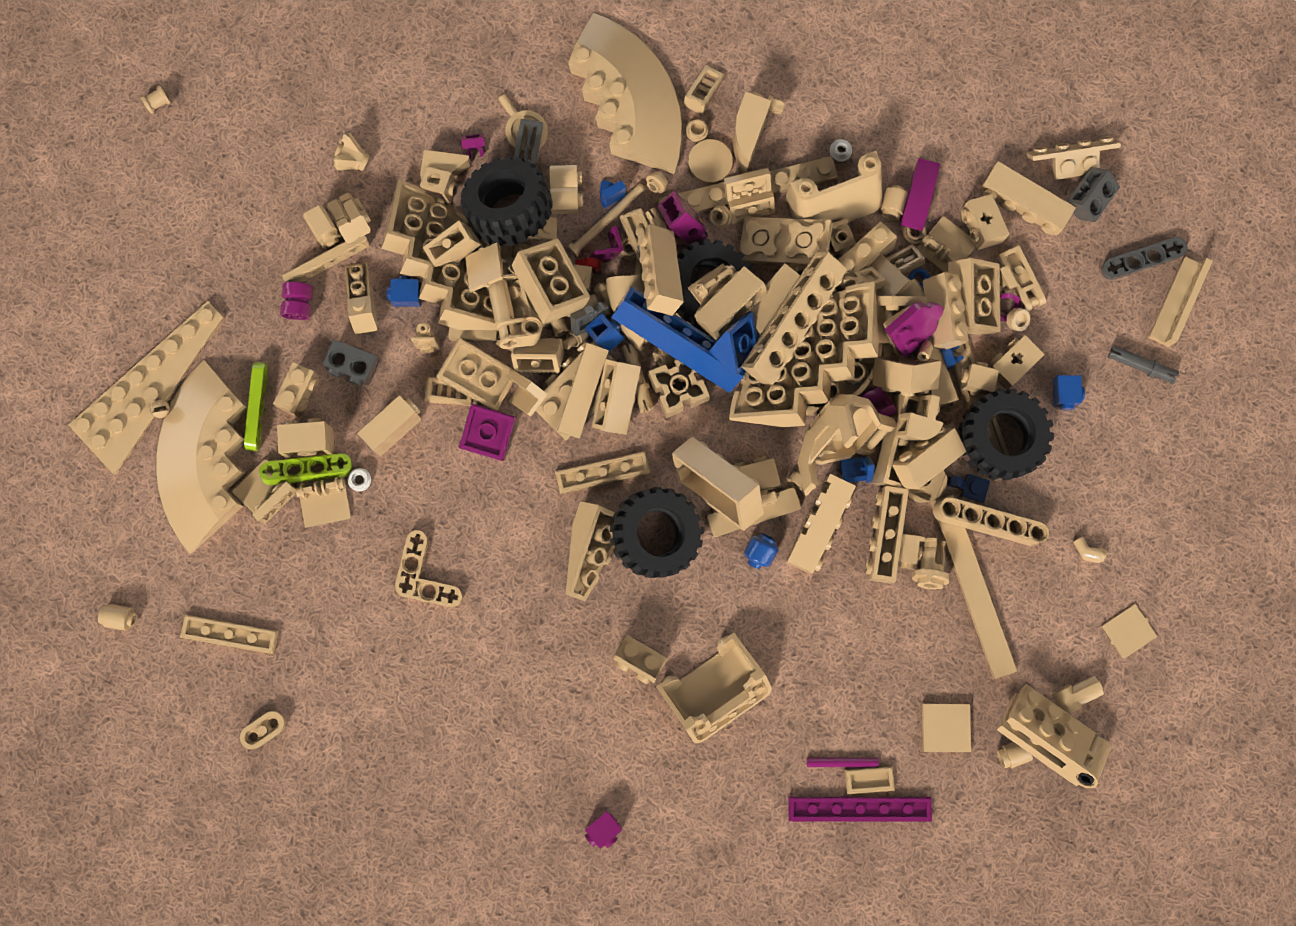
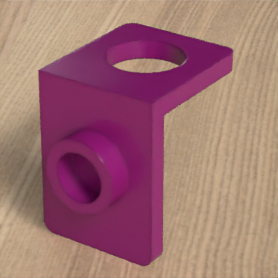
[589,226,623,263]

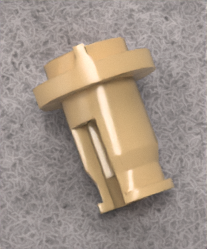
[912,538,950,590]

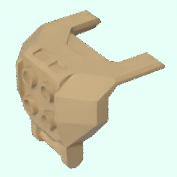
[798,394,897,496]

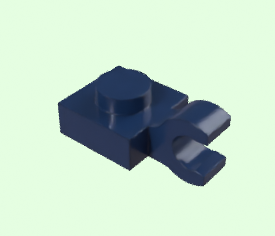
[947,474,990,503]

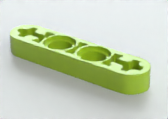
[244,362,268,451]
[259,454,352,485]

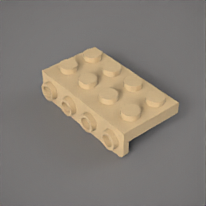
[535,340,615,441]

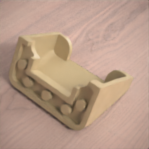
[785,151,882,223]
[656,633,772,743]

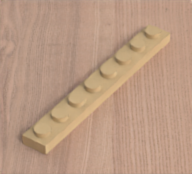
[658,156,838,221]

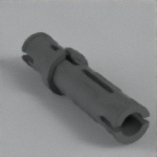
[1108,345,1179,385]

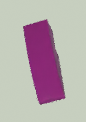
[901,158,940,231]

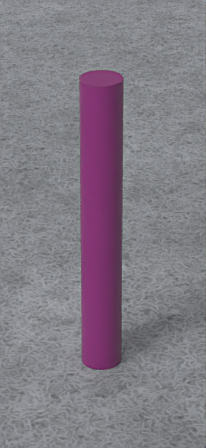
[807,758,879,767]

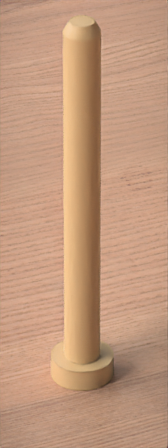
[566,184,645,258]

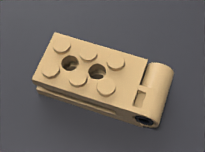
[997,684,1111,788]

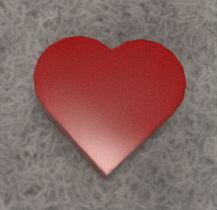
[575,258,602,274]

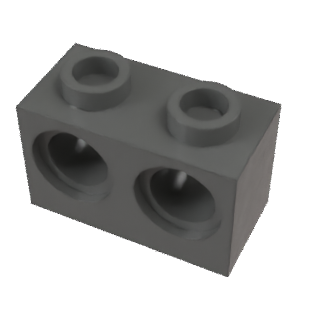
[1066,167,1120,222]
[323,339,379,386]

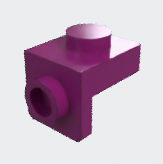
[861,386,896,417]

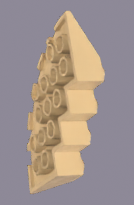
[568,13,682,175]
[381,180,496,330]
[729,281,879,427]
[156,360,248,554]

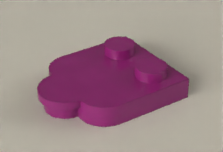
[884,302,943,358]

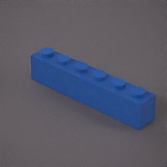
[611,286,746,393]

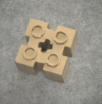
[648,360,710,418]

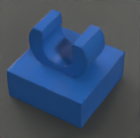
[940,346,964,370]

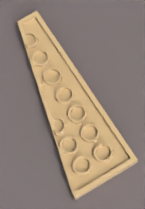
[68,301,225,475]

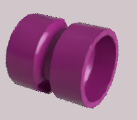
[280,282,313,320]

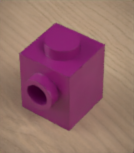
[585,809,623,849]

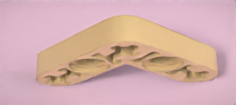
[395,530,463,607]

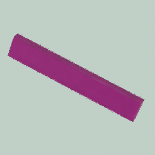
[788,797,932,822]

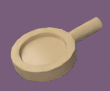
[498,94,548,153]

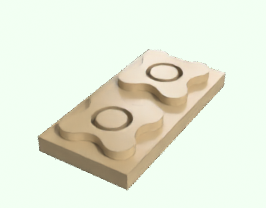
[739,217,833,266]

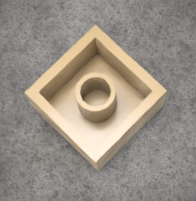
[873,354,941,396]
[277,418,335,459]

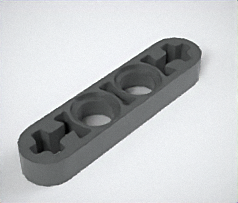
[1101,237,1187,280]

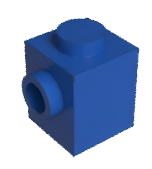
[387,276,421,307]
[585,313,625,353]
[1053,375,1085,410]

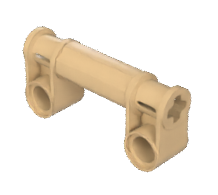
[488,258,542,349]

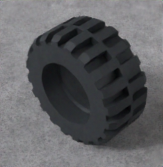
[460,157,553,246]
[674,239,752,332]
[959,389,1054,481]
[610,487,704,578]

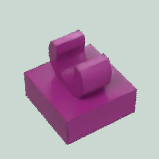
[461,133,485,158]

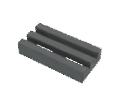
[514,119,543,166]

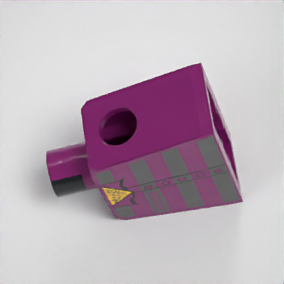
[658,190,708,244]

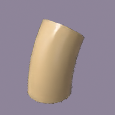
[606,275,651,351]

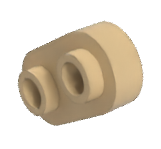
[240,711,286,749]

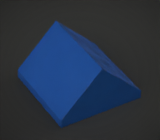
[709,311,758,375]

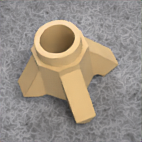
[334,133,370,171]

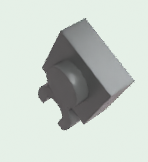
[570,302,609,336]

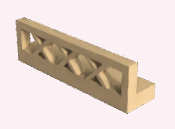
[1148,256,1213,347]

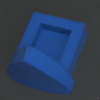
[600,180,626,209]
[840,455,874,483]

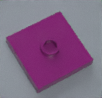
[459,404,516,461]

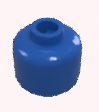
[744,533,779,569]

